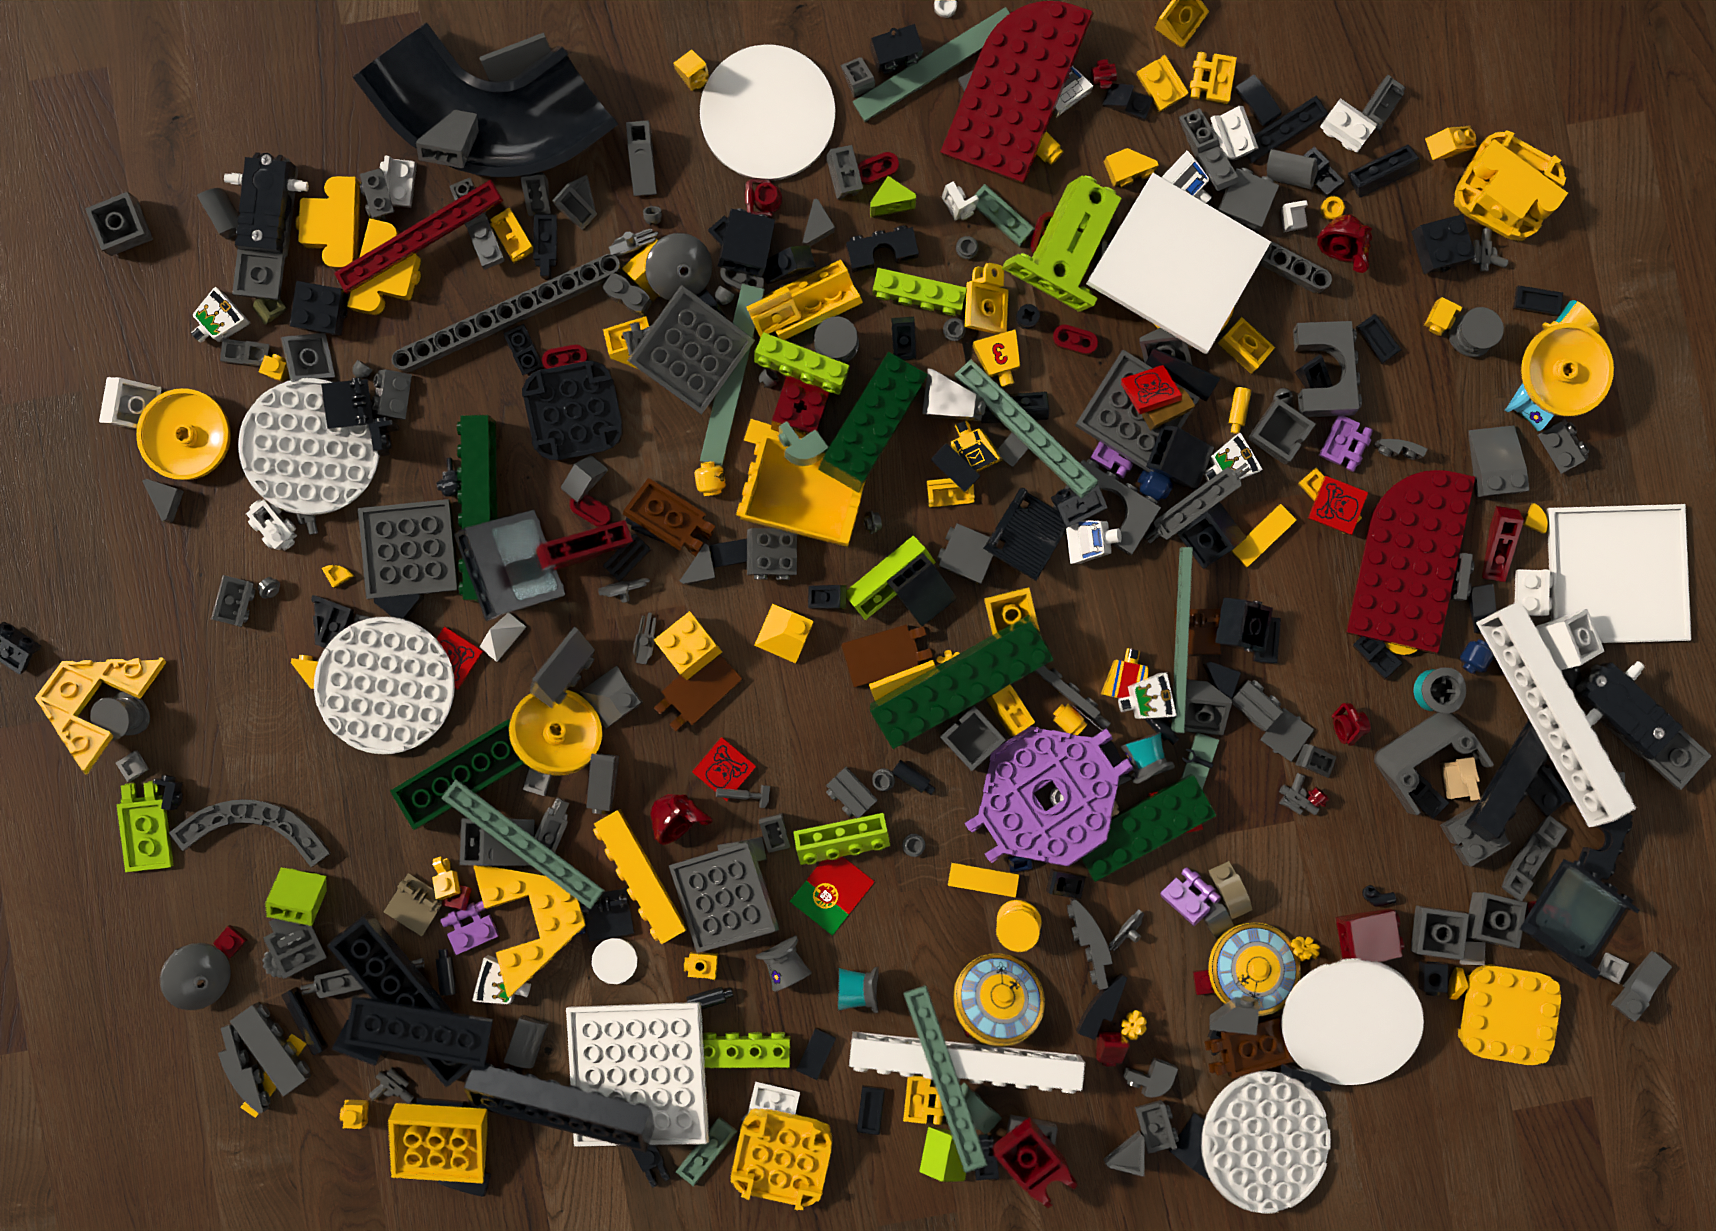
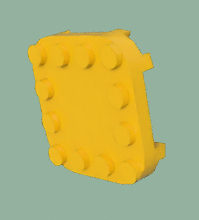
[1454,130,1567,241]
[1458,964,1561,1065]
[731,1108,832,1210]

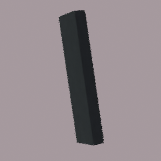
[1246,95,1328,164]

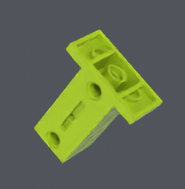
[1002,175,1121,312]

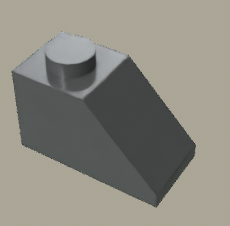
[1209,996,1259,1035]

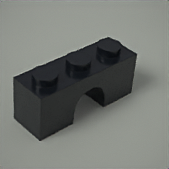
[846,225,919,273]
[1578,813,1633,880]

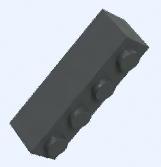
[230,1002,311,1096]

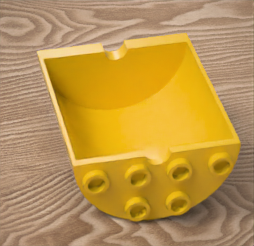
[736,434,866,547]

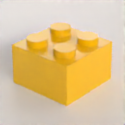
[654,611,722,680]

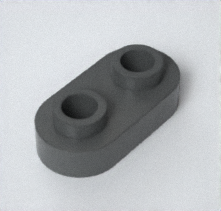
[721,268,764,290]

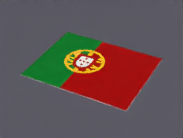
[790,856,875,935]

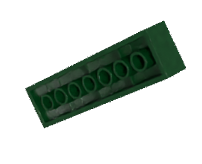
[457,415,498,602]
[870,615,1054,749]

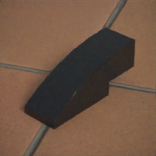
[1076,973,1127,1040]

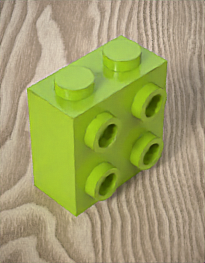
[266,867,327,926]

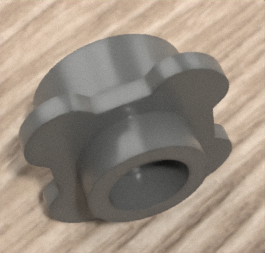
[863,510,882,534]

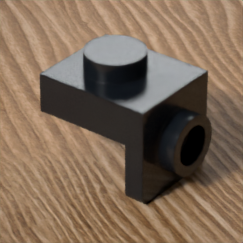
[153,775,183,810]

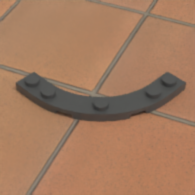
[169,799,331,867]

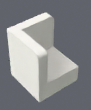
[1280,200,1308,232]

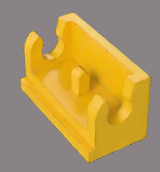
[490,208,534,263]
[926,478,975,508]
[986,684,1035,737]

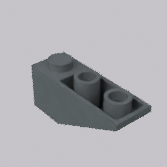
[626,120,657,196]

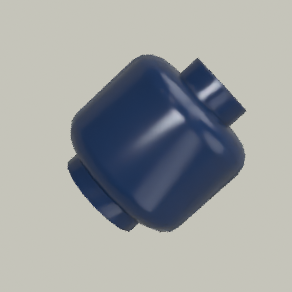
[1138,470,1173,501]
[1460,639,1495,674]

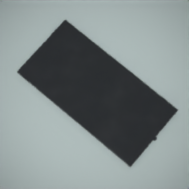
[1145,348,1220,402]

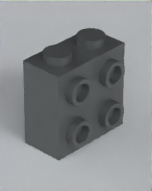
[1218,168,1279,232]
[936,523,999,584]
[747,528,797,580]

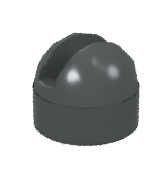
[643,206,662,225]
[715,286,735,305]
[353,360,373,379]
[759,368,779,388]
[1273,388,1293,405]

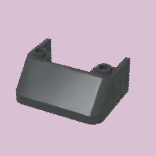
[1374,712,1494,815]

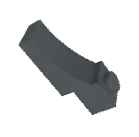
[1611,951,1672,1022]

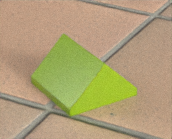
[870,176,916,217]
[919,1126,966,1182]

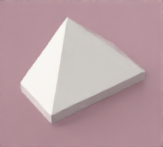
[479,613,526,662]

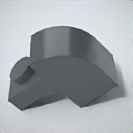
[1123,1057,1178,1097]

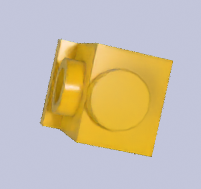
[1424,297,1462,336]
[258,354,290,383]
[684,952,718,979]
[340,1100,369,1129]

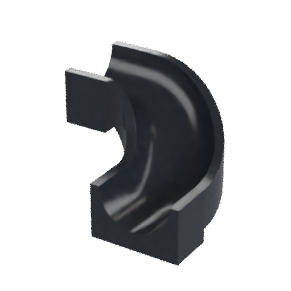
[352,22,618,177]

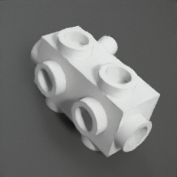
[246,499,297,550]

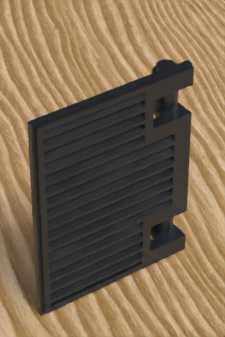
[983,488,1066,581]

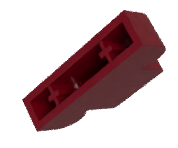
[535,520,633,570]

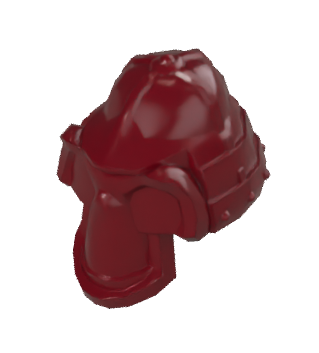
[1317,214,1372,273]
[650,794,713,845]

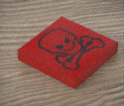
[1121,365,1182,414]
[1308,476,1368,535]
[436,626,484,689]
[692,737,756,801]

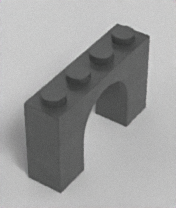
[1293,321,1362,417]
[1052,459,1161,556]

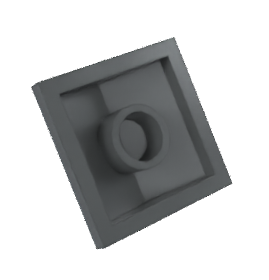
[1139,328,1192,365]
[281,333,335,382]

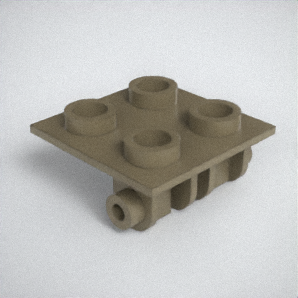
[384,873,443,936]

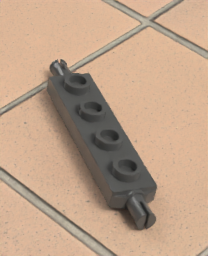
[1145,463,1251,544]
[1034,666,1111,730]
[301,955,425,998]

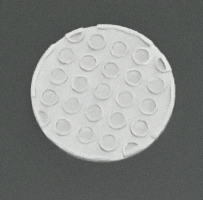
[700,45,835,181]
[239,378,379,515]
[314,617,455,754]
[1281,959,1424,1085]
[1202,1071,1331,1213]

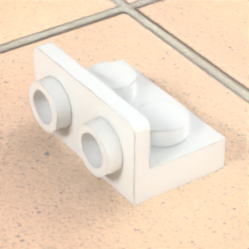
[1320,98,1377,152]
[1211,106,1258,160]
[380,155,417,208]
[942,181,979,221]
[1515,570,1553,616]
[748,1082,800,1115]

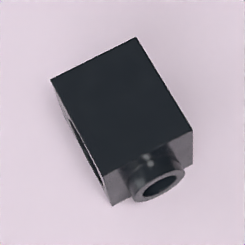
[1418,961,1448,996]

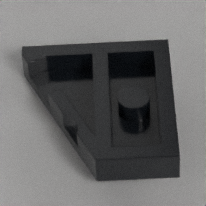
[311,595,355,648]

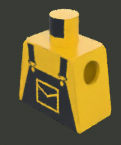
[951,420,1003,472]

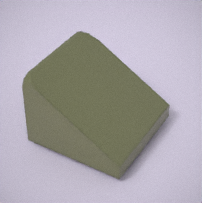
[253,298,287,325]

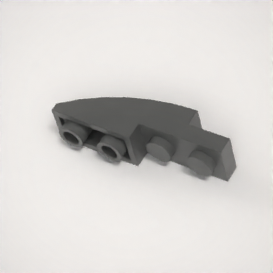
[1179,108,1239,191]
[450,178,505,270]
[1067,898,1112,990]
[218,1024,270,1113]

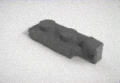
[534,797,569,853]

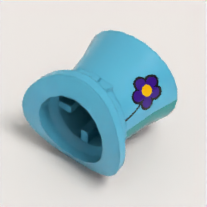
[1505,383,1554,432]

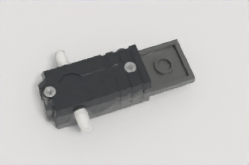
[224,152,309,300]
[1574,661,1711,790]

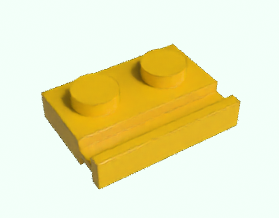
[1136,55,1188,112]
[746,287,801,338]

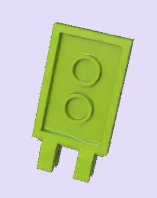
[117,781,174,872]

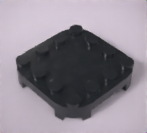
[522,361,623,460]

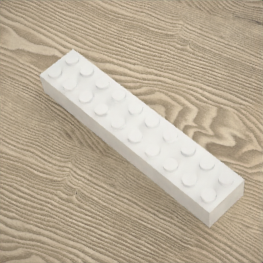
[1476,601,1635,827]
[849,1031,1085,1093]

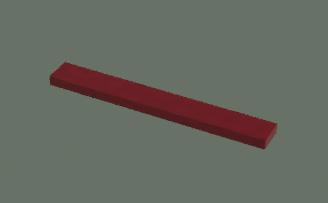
[334,180,504,294]

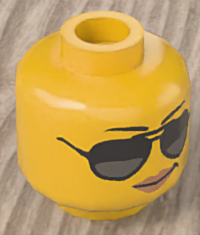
[694,461,726,496]

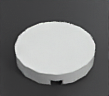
[592,938,638,984]

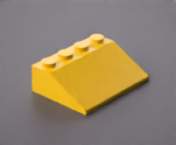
[388,1103,488,1183]

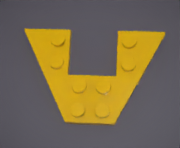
[35,657,166,775]
[473,865,586,998]

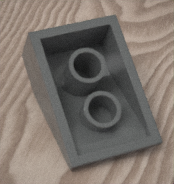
[1468,426,1529,498]

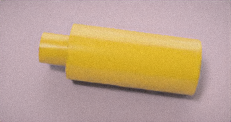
[1229,387,1252,434]

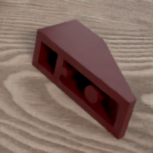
[1482,506,1524,582]
[1096,1031,1129,1067]

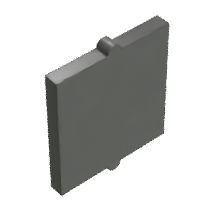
[1260,708,1314,762]

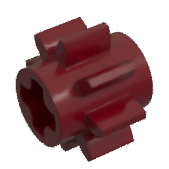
[1091,59,1117,89]

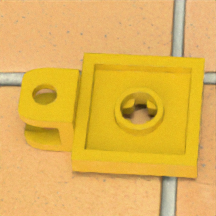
[965,262,1009,335]

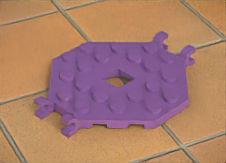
[965,726,1133,867]

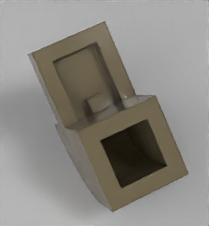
[1208,861,1252,919]

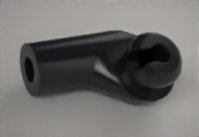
[1362,885,1396,907]

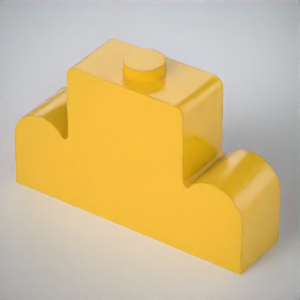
[1473,139,1568,227]
[296,176,361,271]
[347,218,421,315]

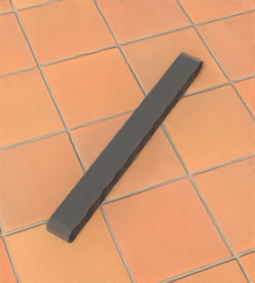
[392,254,622,373]

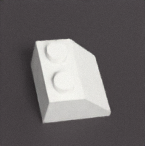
[99,377,162,429]

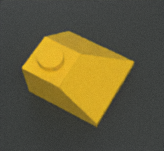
[603,316,649,369]
[984,587,1040,635]
[754,604,814,663]

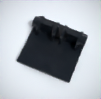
[321,377,374,429]
[581,888,634,942]

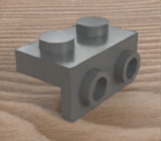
[359,169,394,222]
[371,369,412,420]
[1538,419,1589,474]
[1449,553,1474,601]
[211,575,256,627]
[1135,1100,1179,1154]

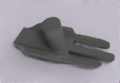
[609,229,658,256]
[599,578,650,603]
[633,613,656,664]
[1108,909,1145,952]

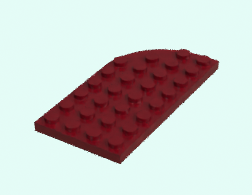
[940,1,1093,184]
[1346,470,1475,654]

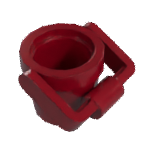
[745,179,782,218]
[1332,703,1371,746]

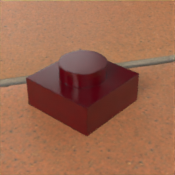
[442,885,472,911]
[213,925,247,958]
[1193,969,1215,995]

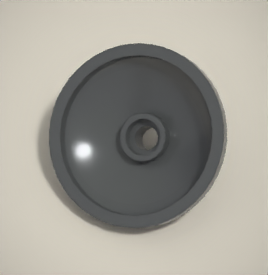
[645,233,712,300]
[160,943,231,1010]

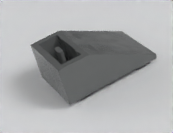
[460,817,535,866]

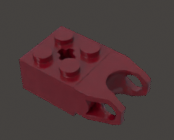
[771,376,830,439]
[993,1117,1078,1209]

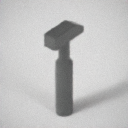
[716,785,770,808]

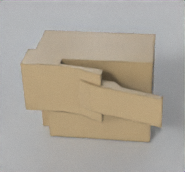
[1440,757,1480,801]

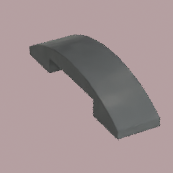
[1502,815,1567,902]

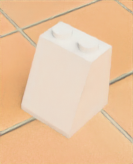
[1535,609,1604,670]

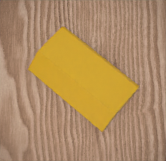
[763,260,863,340]

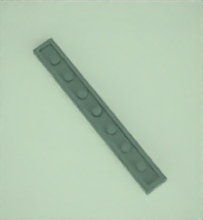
[853,7,1010,122]
[700,284,765,466]
[955,360,1098,499]
[1171,547,1192,733]
[442,780,604,909]
[904,985,987,1172]

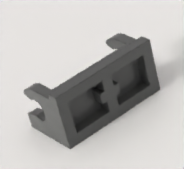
[1362,75,1405,131]
[826,145,863,200]

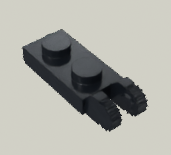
[631,1145,671,1188]

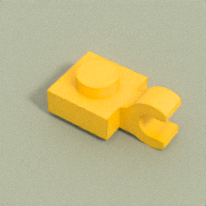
[432,856,460,900]

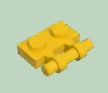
[1190,52,1237,104]
[903,1074,945,1125]

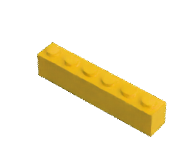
[593,809,687,944]

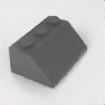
[479,33,551,81]
[530,627,595,708]

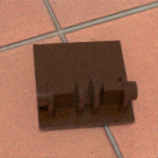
[1174,609,1221,655]

